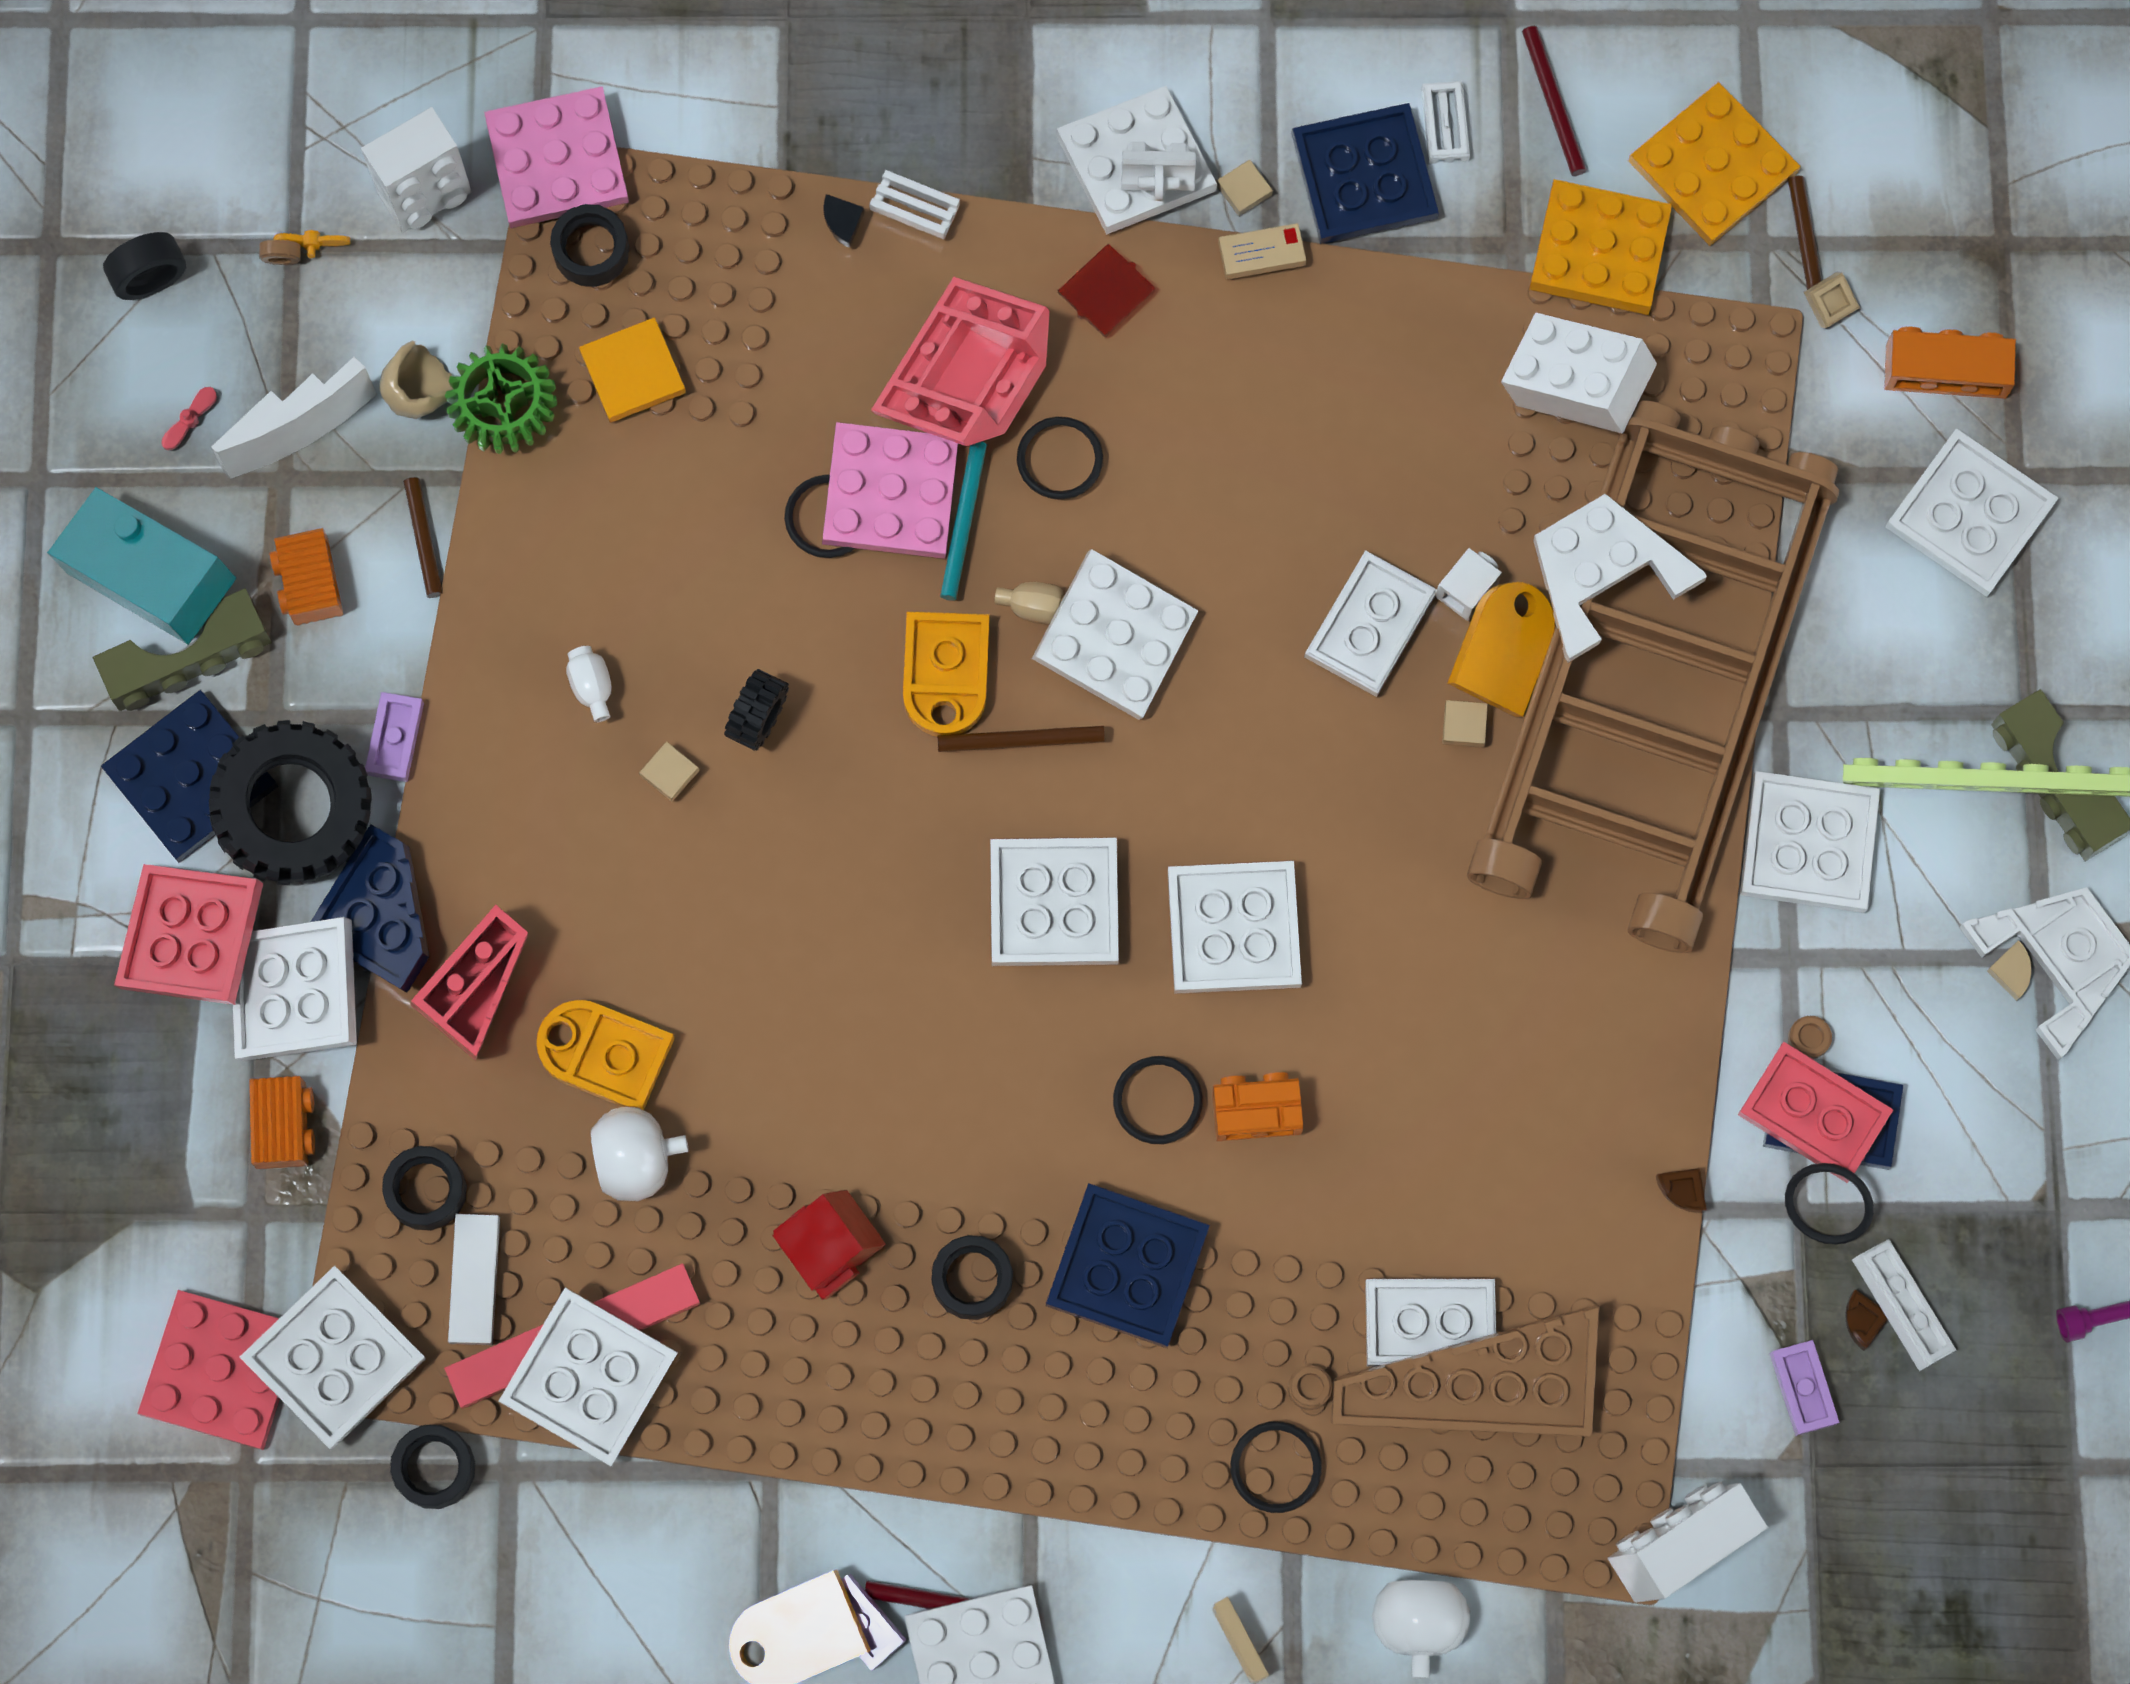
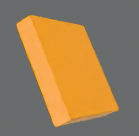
[579,317,686,423]

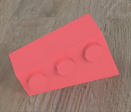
[411,905,528,1061]

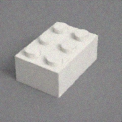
[361,107,472,233]
[1501,312,1657,434]
[1607,1481,1768,1603]

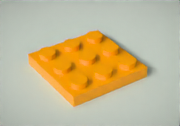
[1628,81,1801,246]
[1529,179,1672,315]

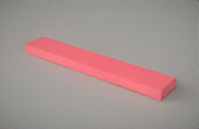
[444,1263,700,1409]

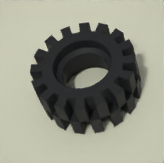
[724,669,789,751]

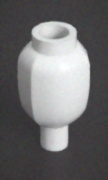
[566,646,612,722]

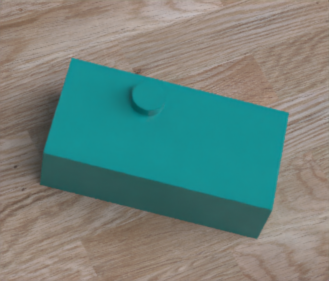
[47,487,237,645]

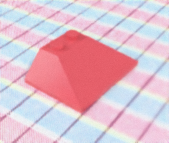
[871,277,1050,446]

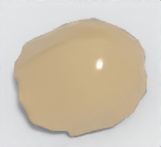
[379,341,453,419]

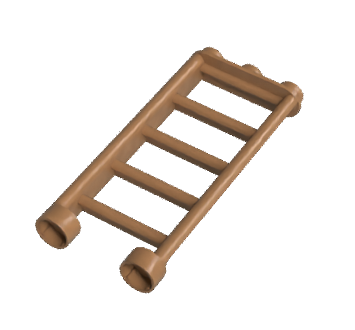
[1467,400,1839,953]

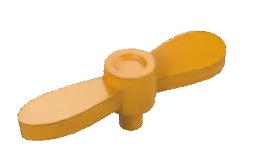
[273,230,350,258]

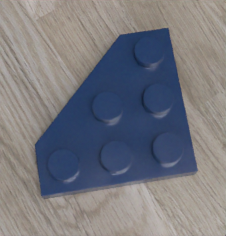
[311,824,429,993]

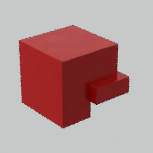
[772,1190,886,1300]

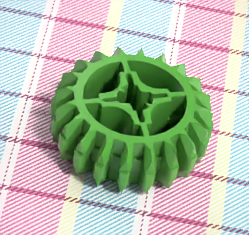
[445,343,557,454]

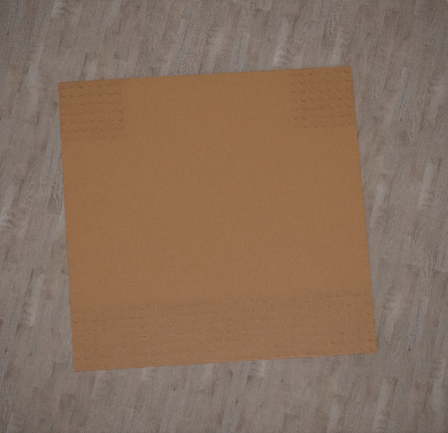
[312,147,1803,1606]

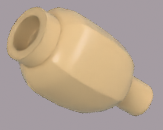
[994,582,1065,624]

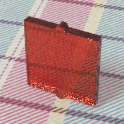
[1058,243,1156,338]

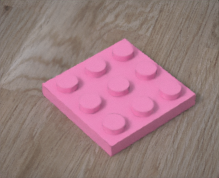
[484,86,629,228]
[822,422,958,559]

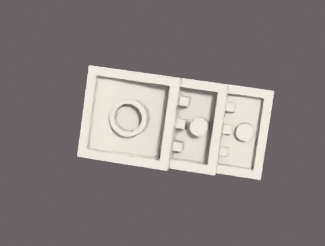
[211,357,377,479]

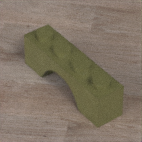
[92,588,272,711]
[1991,689,2130,862]

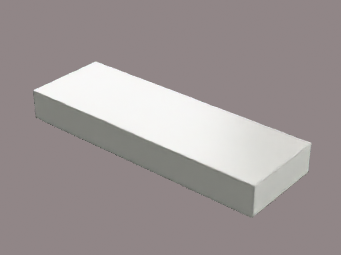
[448,1214,500,1345]
[1852,1239,1956,1371]

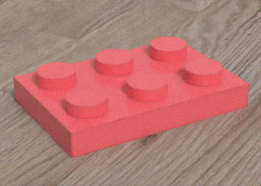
[1738,1041,1893,1183]

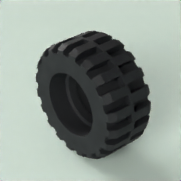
[209,720,372,885]

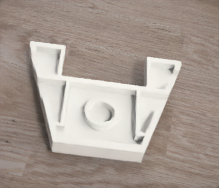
[1533,494,1707,663]
[1959,887,2130,1060]

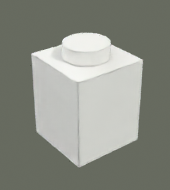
[1435,548,1502,621]

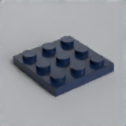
[1292,103,1439,244]
[101,689,278,863]
[1046,1183,1210,1349]

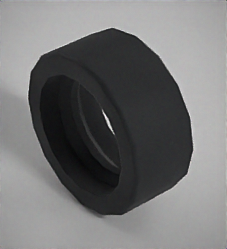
[550,204,630,287]
[103,232,186,300]
[382,1146,467,1231]
[931,1235,1013,1320]
[390,1425,476,1509]

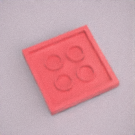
[114,864,264,1005]
[137,1290,280,1450]

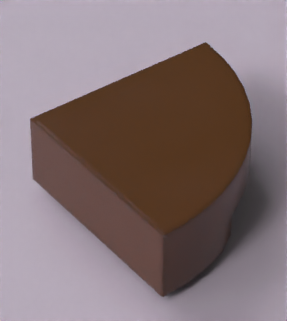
[1656,1168,1707,1213]
[1845,1289,1887,1351]

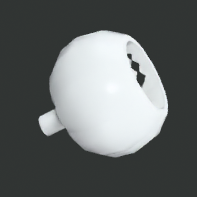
[591,1107,689,1201]
[1372,1580,1470,1679]

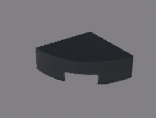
[823,194,864,248]

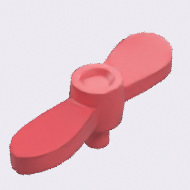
[162,387,217,450]

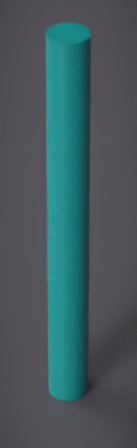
[940,441,987,601]

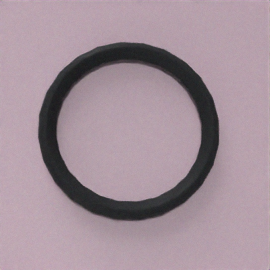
[1017,416,1103,500]
[784,475,855,558]
[1113,1056,1203,1144]
[1785,1163,1874,1245]
[1230,1421,1322,1513]

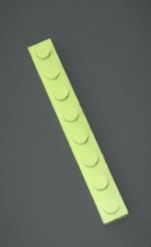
[1843,758,2130,797]

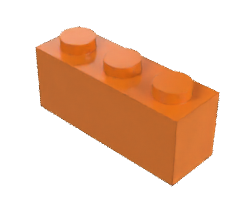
[1884,327,2016,399]

